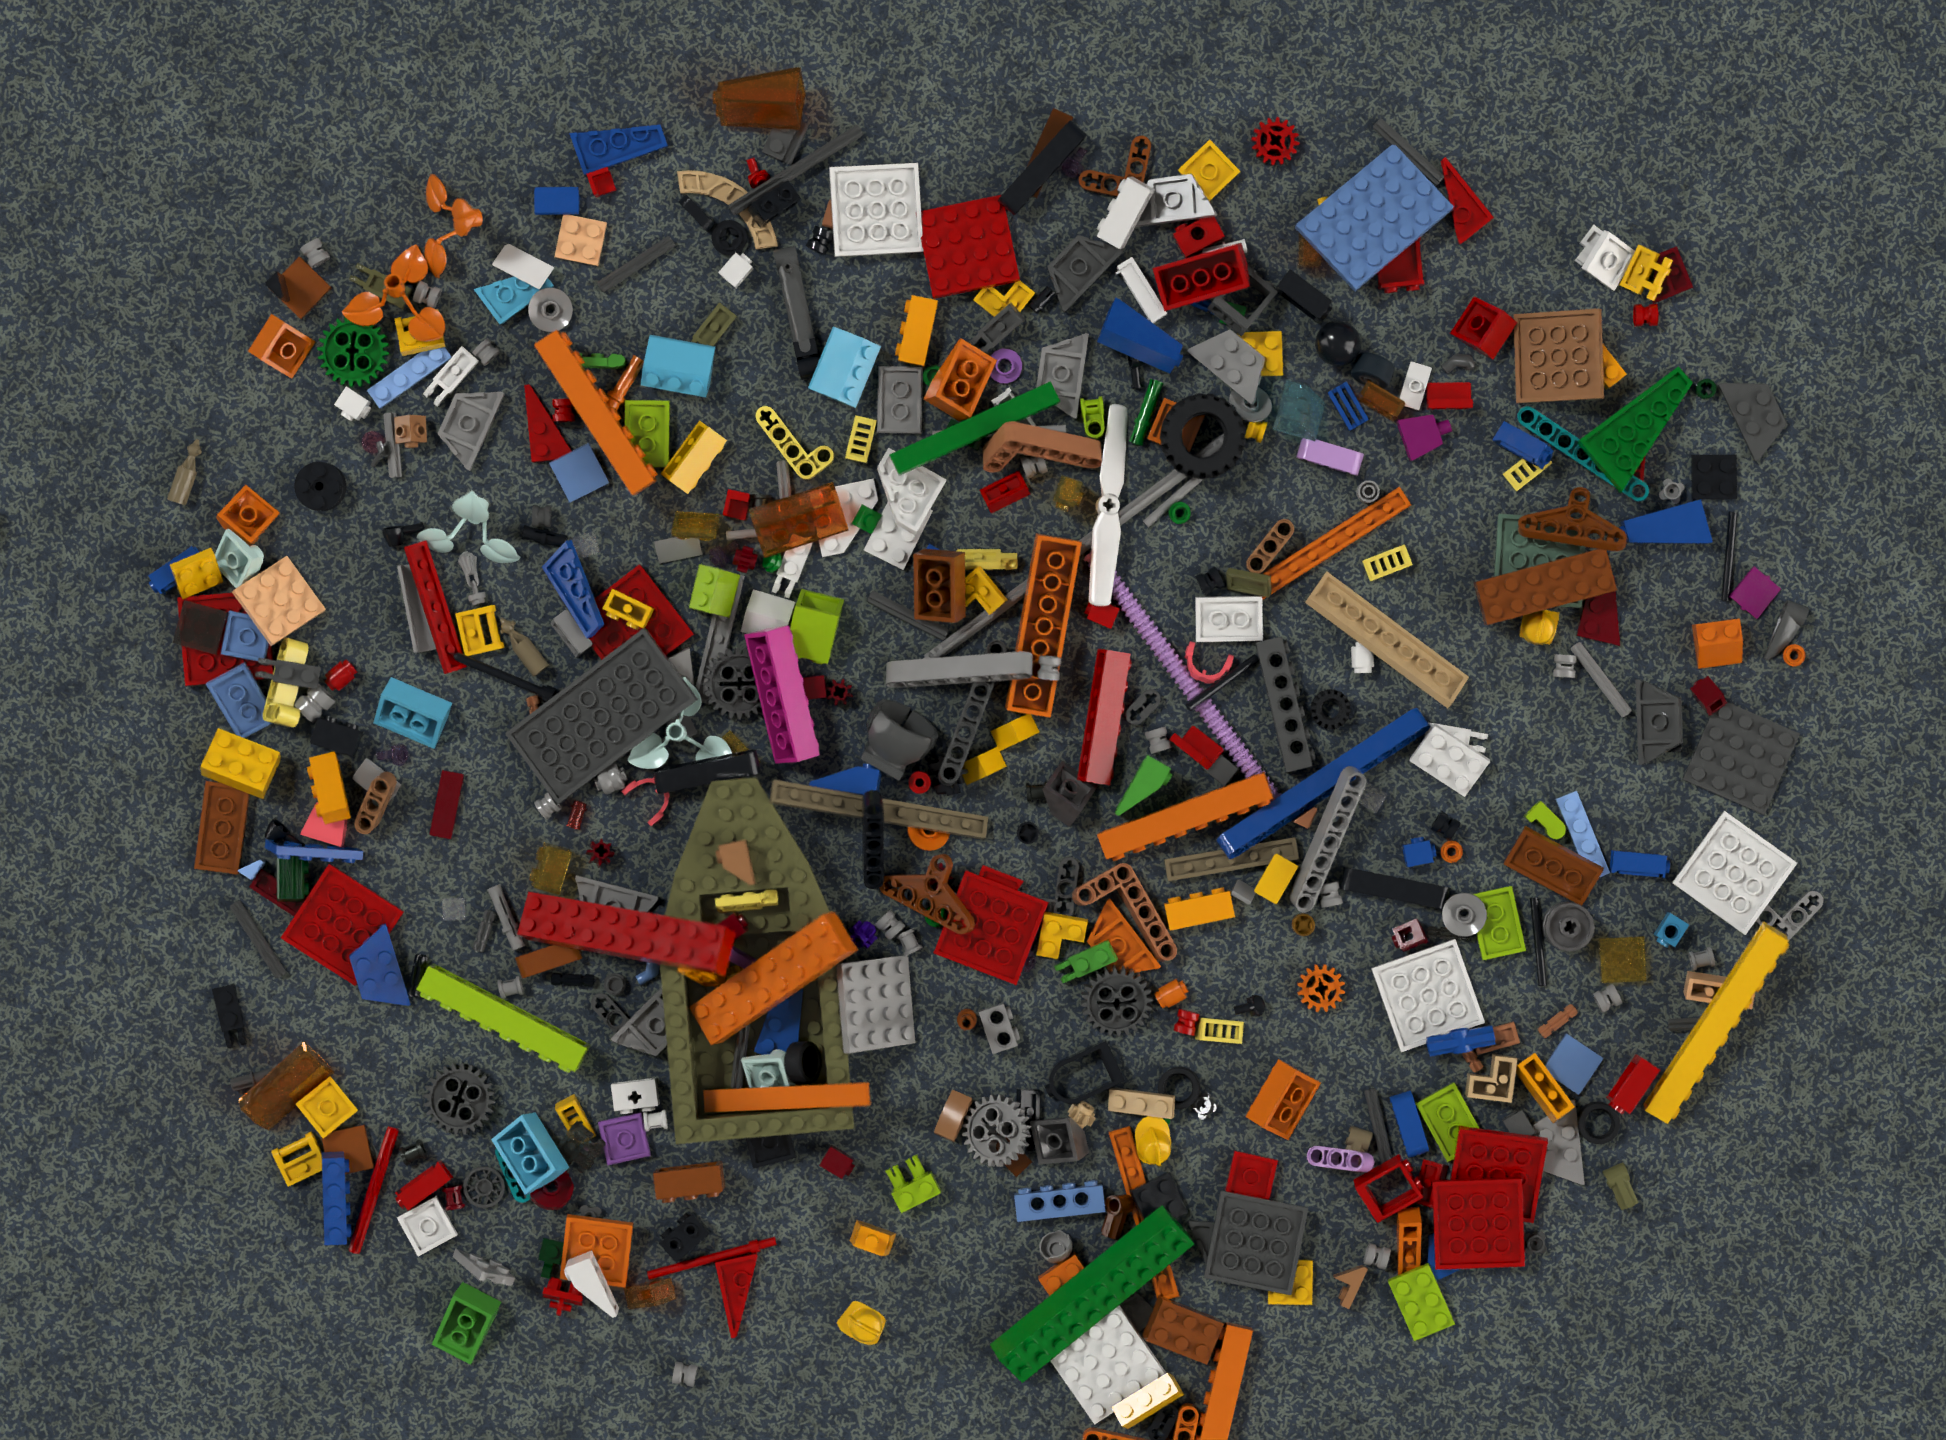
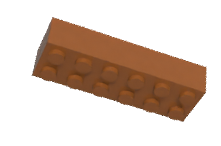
[1473,549,1617,625]

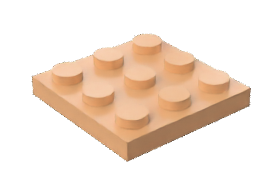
[232,556,326,646]

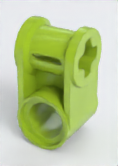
[1080,396,1105,440]

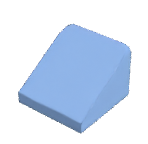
[238,859,266,880]

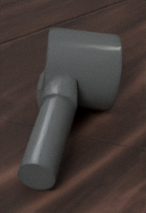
[371,441,392,467]

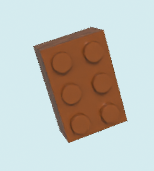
[913,549,966,623]
[653,1161,725,1203]
[1142,1295,1224,1365]

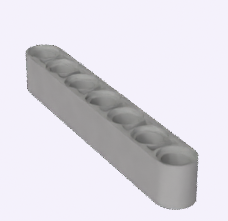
[886,652,1033,688]
[1289,766,1366,913]

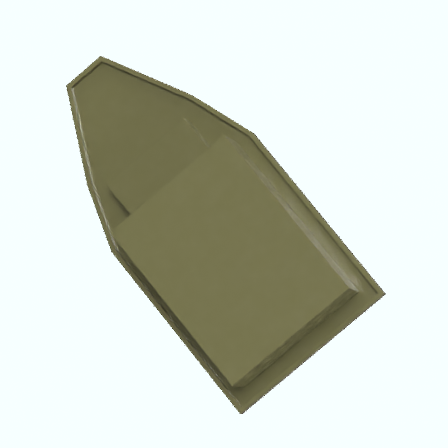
[660,777,854,1144]

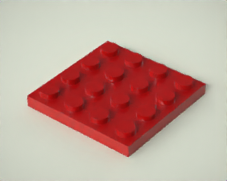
[916,195,1020,299]
[572,564,694,660]
[177,593,274,686]
[281,863,404,986]
[933,870,1049,985]
[1450,1126,1548,1223]
[1432,1177,1525,1270]

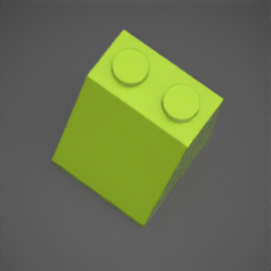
[688,564,740,618]
[790,589,844,664]

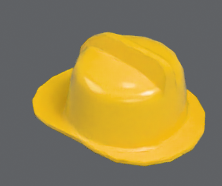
[1520,610,1559,645]
[1135,1116,1171,1166]
[837,1301,886,1345]

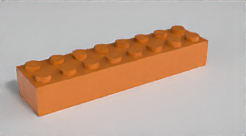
[534,330,658,495]
[1005,533,1082,718]
[689,912,857,1045]

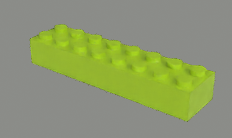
[416,964,591,1073]

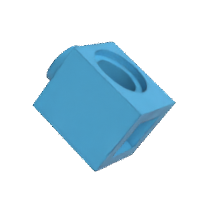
[1653,912,1689,948]

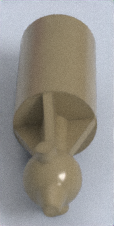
[167,439,202,506]
[500,617,549,677]

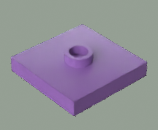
[598,1112,651,1165]

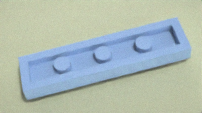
[367,347,452,409]
[1555,791,1610,877]

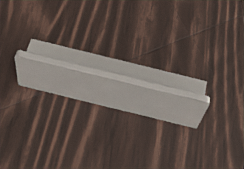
[397,564,436,653]

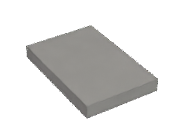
[877,366,923,434]

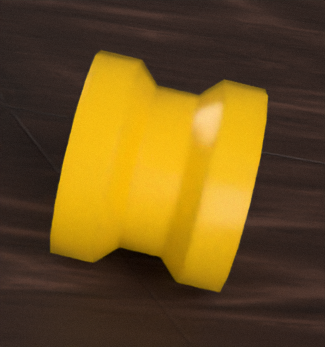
[1245,421,1268,443]

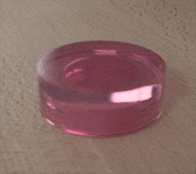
[361,431,384,454]

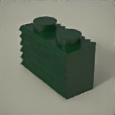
[277,856,309,902]

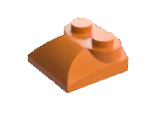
[216,485,280,546]

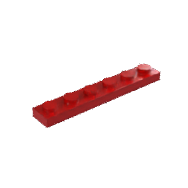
[404,540,467,674]

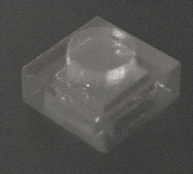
[442,897,466,921]

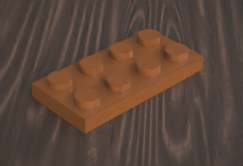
[194,781,250,874]
[1504,826,1604,906]

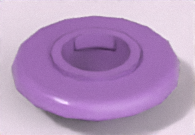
[990,349,1022,384]

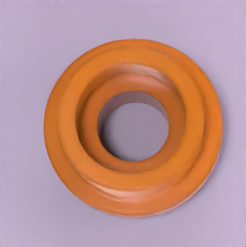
[1783,644,1805,666]
[1440,841,1463,863]

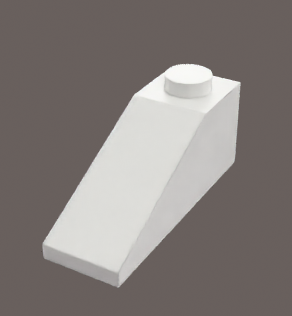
[564,1250,619,1318]

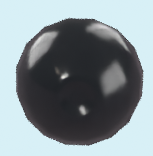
[1315,320,1361,366]

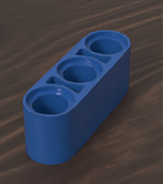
[1389,1090,1430,1158]

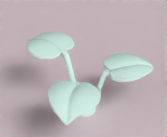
[417,490,521,563]
[628,677,732,769]

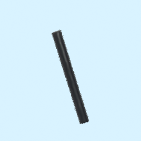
[1721,511,1738,601]
[1186,654,1259,711]
[1530,897,1547,986]

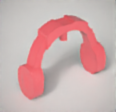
[1184,641,1234,684]
[621,778,670,826]

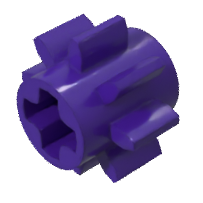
[849,920,877,949]

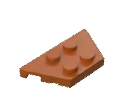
[1087,898,1161,973]

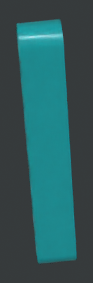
[1517,407,1649,501]

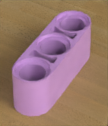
[1296,436,1364,476]
[1307,1146,1374,1173]

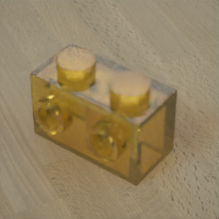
[1052,475,1084,512]
[529,842,572,895]

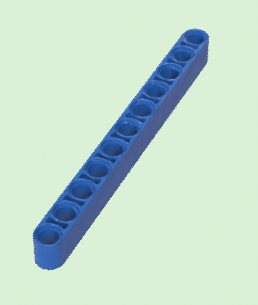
[1216,708,1430,859]

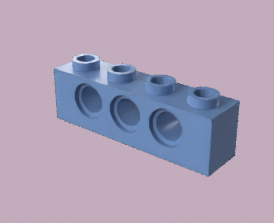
[1014,1180,1105,1222]

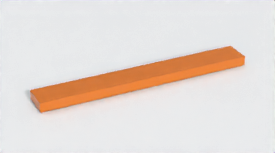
[1258,486,1411,600]
[703,1082,870,1112]
[1109,1126,1179,1299]

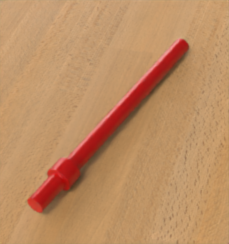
[647,1237,777,1280]

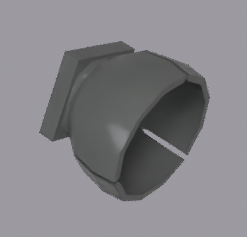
[861,699,938,780]

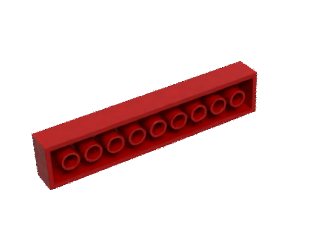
[517,892,736,976]

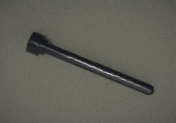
[453,652,556,703]

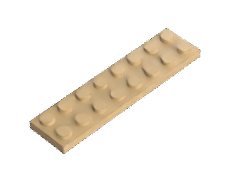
[1305,572,1469,708]

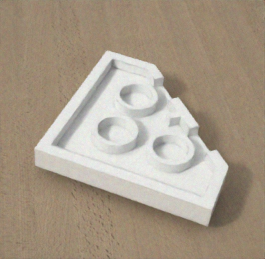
[877,448,946,535]
[809,478,878,557]

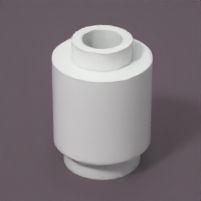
[1351,642,1374,673]

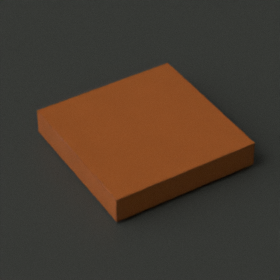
[280,256,332,320]
[321,1124,374,1174]

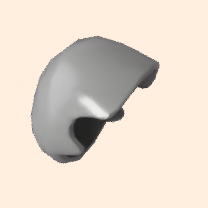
[1039,1230,1073,1263]

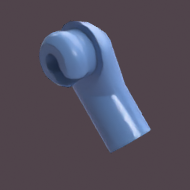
[635,962,660,985]

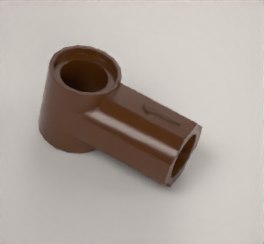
[1101,1194,1134,1239]

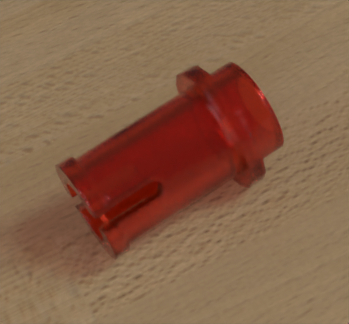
[566,800,588,830]

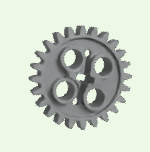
[962,1095,1031,1167]

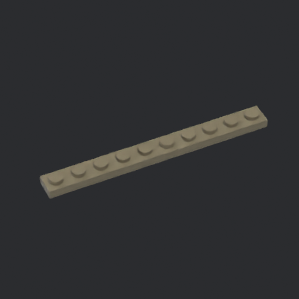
[769,780,988,840]

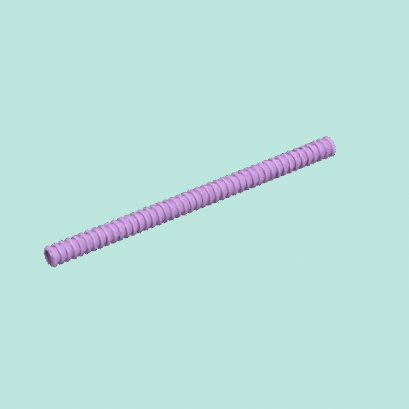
[1083,552,1282,802]

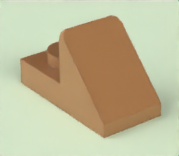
[1333,1265,1368,1309]

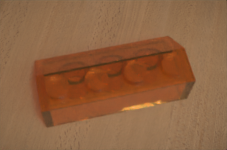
[748,482,849,558]
[239,1041,335,1131]

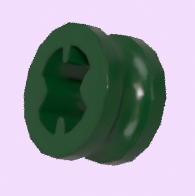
[1695,379,1717,399]

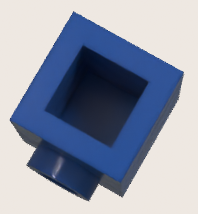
[1402,837,1436,867]

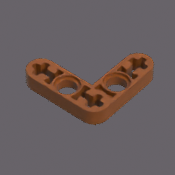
[1079,136,1151,197]

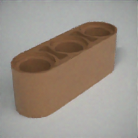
[1246,519,1294,573]
[354,772,397,834]

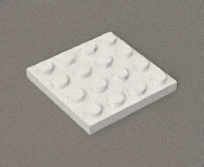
[829,163,923,257]
[1672,811,1797,935]
[1371,939,1485,1052]
[1051,1305,1166,1424]

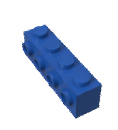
[322,1151,351,1245]

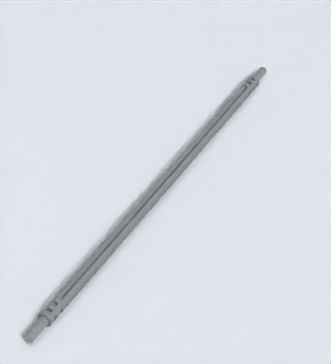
[923,420,1248,659]

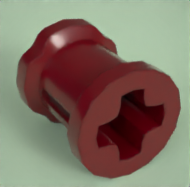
[442,1185,465,1210]

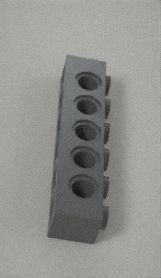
[1255,636,1315,772]

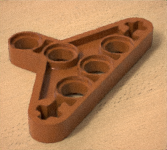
[1518,487,1627,551]
[880,854,975,934]

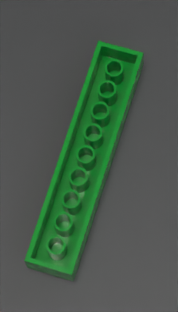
[990,1205,1194,1383]

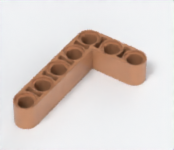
[982,422,1102,473]
[1072,863,1177,961]

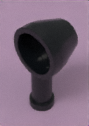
[1128,356,1146,388]
[382,522,424,547]
[264,819,305,847]

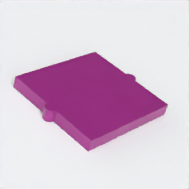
[1729,566,1781,619]

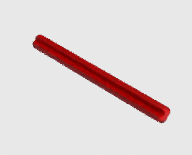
[348,1126,399,1254]

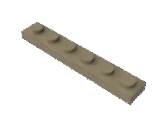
[1164,837,1299,881]

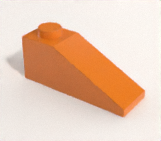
[1397,1207,1422,1275]

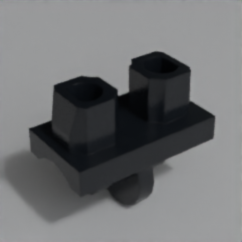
[929,754,968,796]

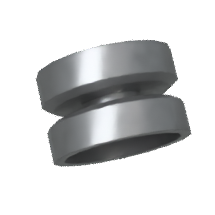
[1542,901,1594,952]

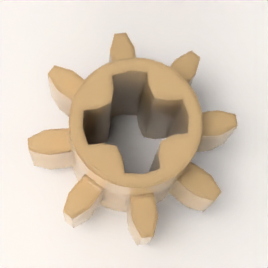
[1068,1101,1096,1129]

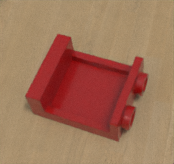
[1377,237,1424,293]

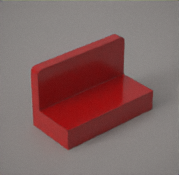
[1426,382,1473,409]
[1169,726,1224,770]

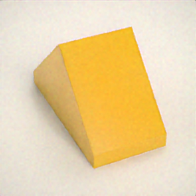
[990,714,1039,751]
[962,747,1007,785]

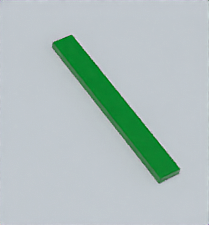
[889,381,1060,476]

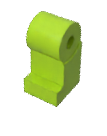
[1524,801,1566,839]

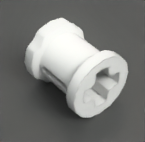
[643,1110,668,1132]

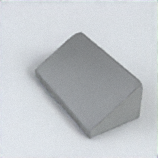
[654,533,703,564]
[551,610,592,658]
[352,758,401,802]

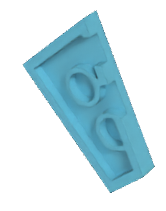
[474,277,554,325]

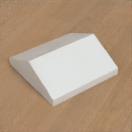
[741,589,795,634]

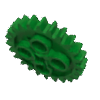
[317,318,390,388]

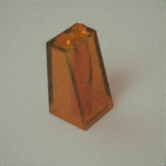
[713,67,806,130]

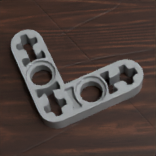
[1756,891,1823,940]

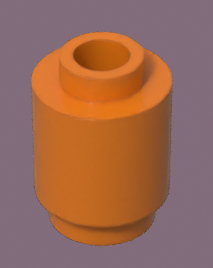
[1154,978,1189,1009]

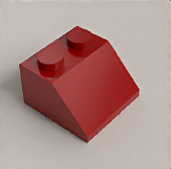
[1450,296,1517,359]

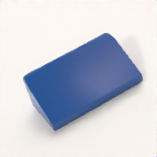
[534,187,580,215]

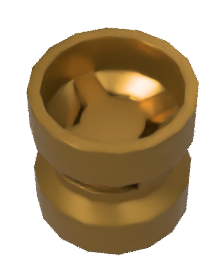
[1292,913,1315,936]

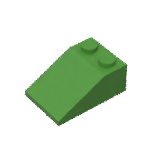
[1114,755,1172,816]
[432,1282,502,1365]

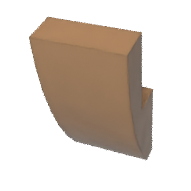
[934,1089,973,1142]

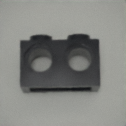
[748,180,801,228]

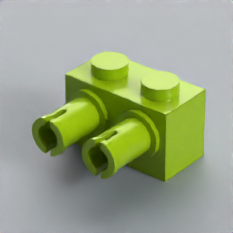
[885,1154,941,1213]

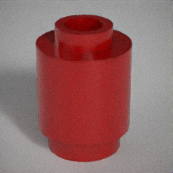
[324,659,358,691]
[909,771,931,794]

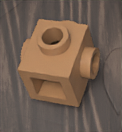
[394,415,427,448]

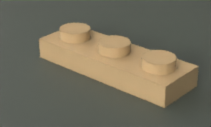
[1108,1087,1175,1119]

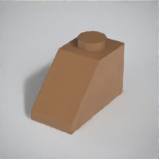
[716,839,756,885]

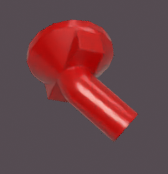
[746,157,770,189]

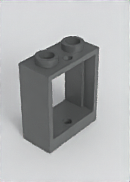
[1207,266,1278,337]

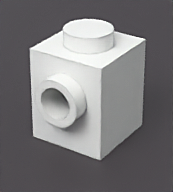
[334,386,371,421]

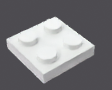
[1581,230,1635,291]
[397,1196,458,1256]

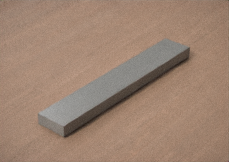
[695,575,745,705]

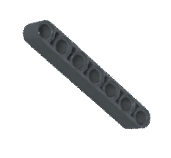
[938,640,1007,786]

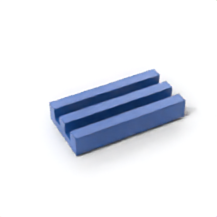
[1327,381,1369,431]

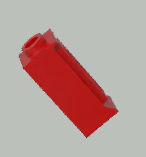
[395,1159,453,1210]

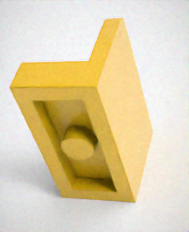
[1254,854,1298,905]

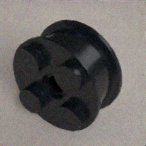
[294,462,347,511]

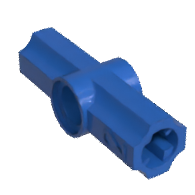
[1426,1025,1496,1056]

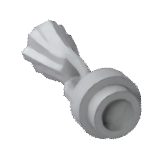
[458,551,486,606]

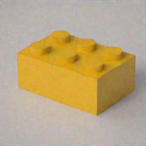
[200,728,281,799]

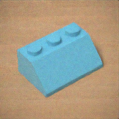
[808,327,881,408]
[641,335,715,397]
[373,677,452,749]
[491,1112,570,1195]

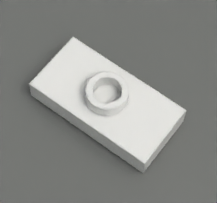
[1398,362,1432,411]

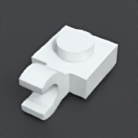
[1575,225,1603,266]

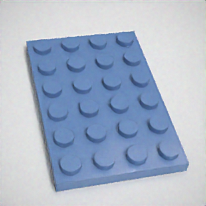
[1295,145,1454,291]

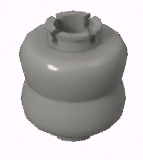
[594,763,628,795]

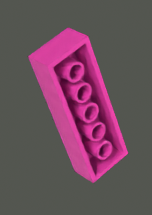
[744,625,820,764]

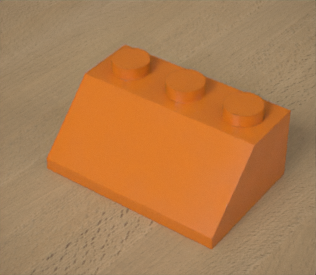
[1245,1059,1321,1140]

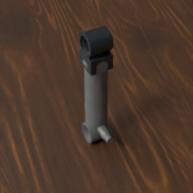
[773,246,820,380]

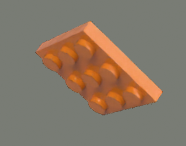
[560,1214,634,1288]

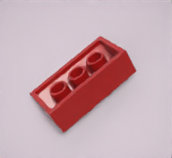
[1152,243,1250,311]

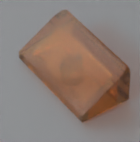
[1357,381,1405,422]

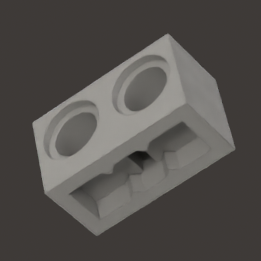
[978,1002,1020,1054]

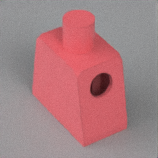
[300,802,348,847]

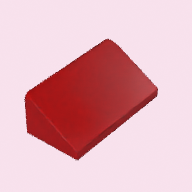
[979,470,1030,514]
[1415,1159,1449,1208]

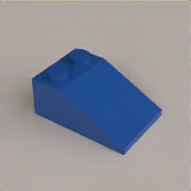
[809,764,882,795]

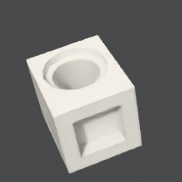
[718,253,753,289]

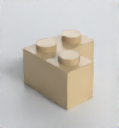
[1465,1054,1517,1103]

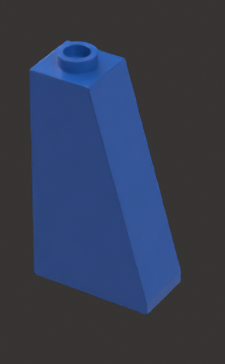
[1097,297,1183,374]
[1619,499,1713,544]

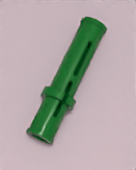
[1129,379,1164,446]

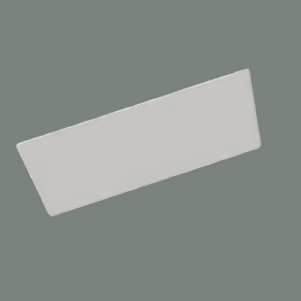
[492,244,554,289]

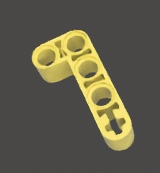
[756,406,834,480]
[263,637,308,728]

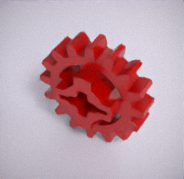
[1251,117,1300,166]

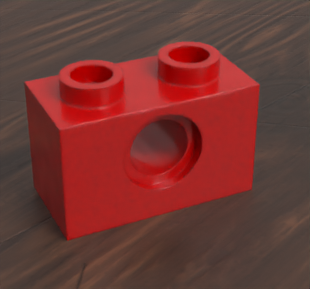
[1172,217,1225,259]

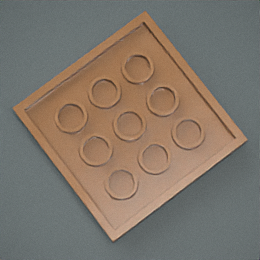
[1514,309,1604,403]

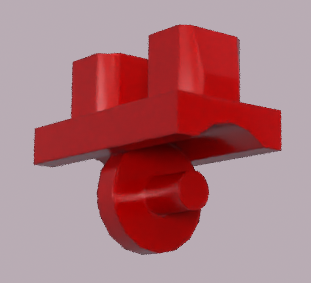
[542,1277,583,1316]

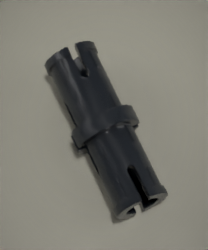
[521,525,568,548]

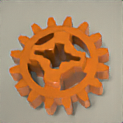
[1297,964,1345,1012]

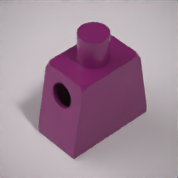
[1396,415,1452,462]

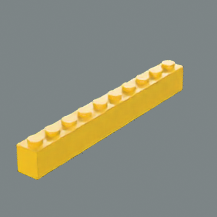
[1643,922,1789,1124]

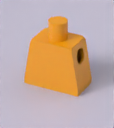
[850,1220,896,1257]

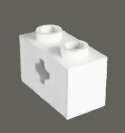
[611,1078,660,1114]

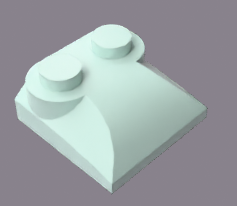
[215,529,264,588]
[741,1049,796,1088]

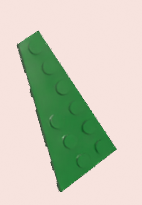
[1578,366,1693,494]

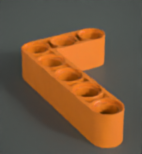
[1082,1403,1199,1440]

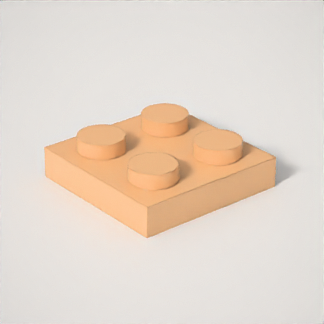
[554,215,607,266]

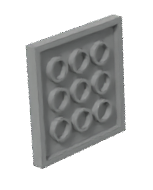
[836,955,915,1053]

